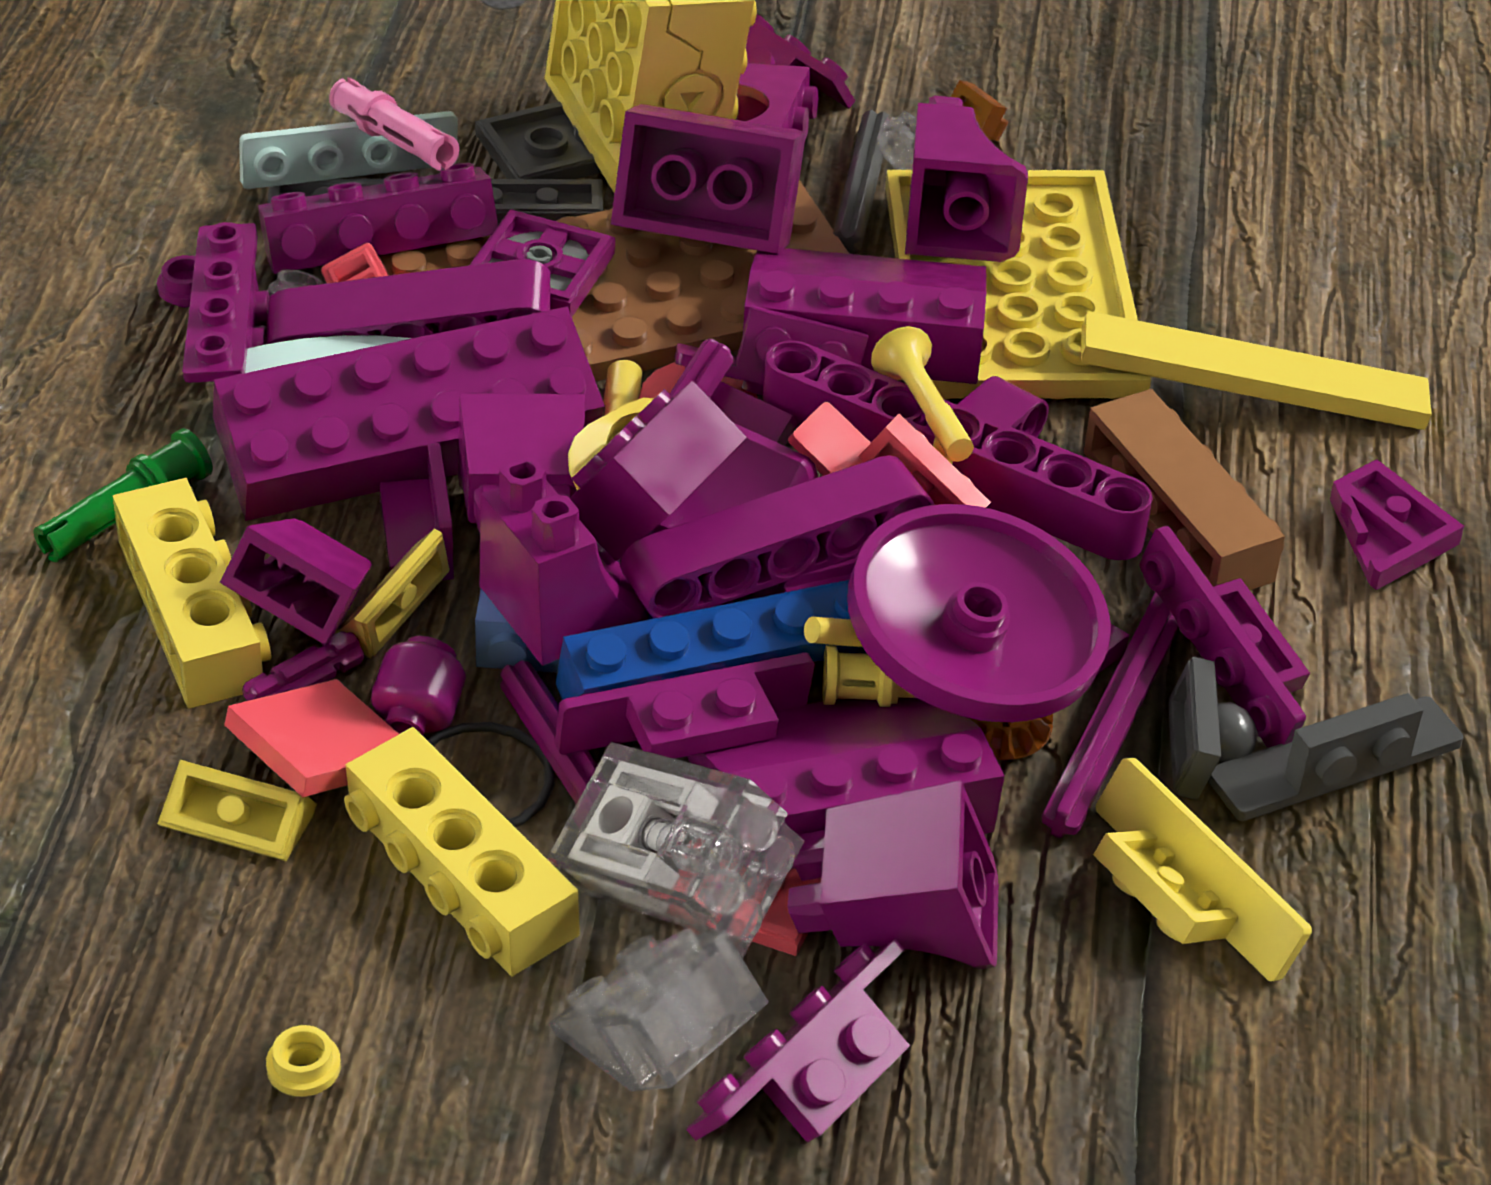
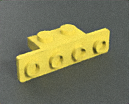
[1093,758,1312,981]

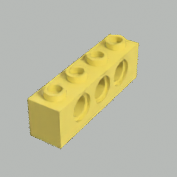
[112,478,271,709]
[344,727,580,977]

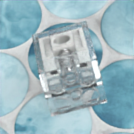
[547,742,804,964]

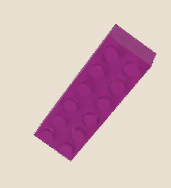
[213,306,605,521]

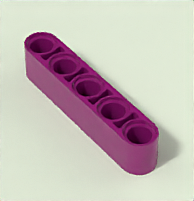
[266,259,550,344]
[620,455,934,618]

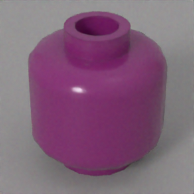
[371,636,466,736]

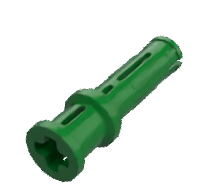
[33,428,213,563]

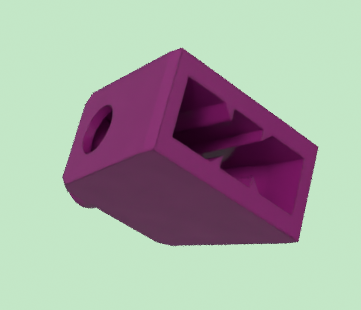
[219,518,372,645]

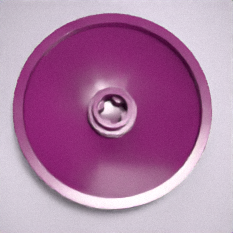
[847,504,1111,722]

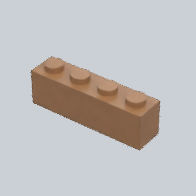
[1084,389,1285,590]

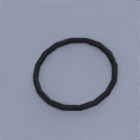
[426,722,555,827]

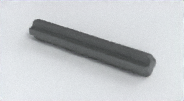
[833,109,891,254]

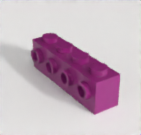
[258,163,498,274]

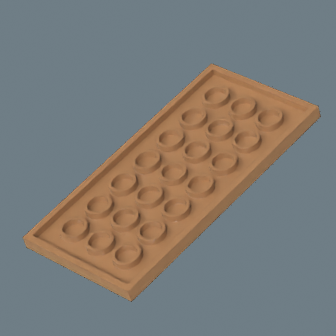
[379,180,849,381]

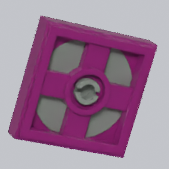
[470,209,615,316]

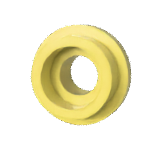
[266,1025,341,1097]

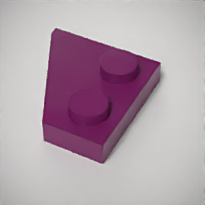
[1330,459,1464,590]

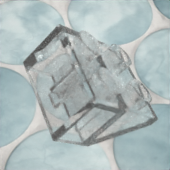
[549,929,769,1091]

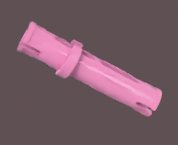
[329,77,459,171]

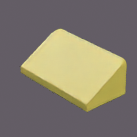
[336,528,449,658]
[157,760,317,861]

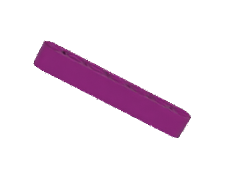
[763,341,1153,560]

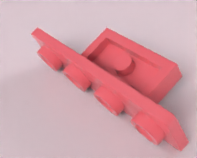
[788,402,991,508]

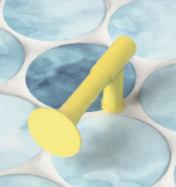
[871,326,974,464]

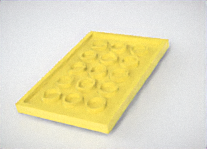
[885,170,1151,400]

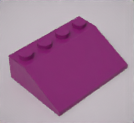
[743,248,986,384]
[687,698,1005,879]

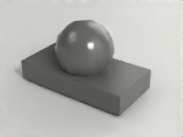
[1168,657,1258,800]

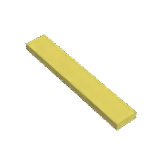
[1081,311,1432,430]

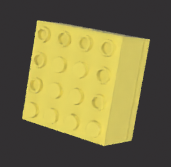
[544,0,757,194]

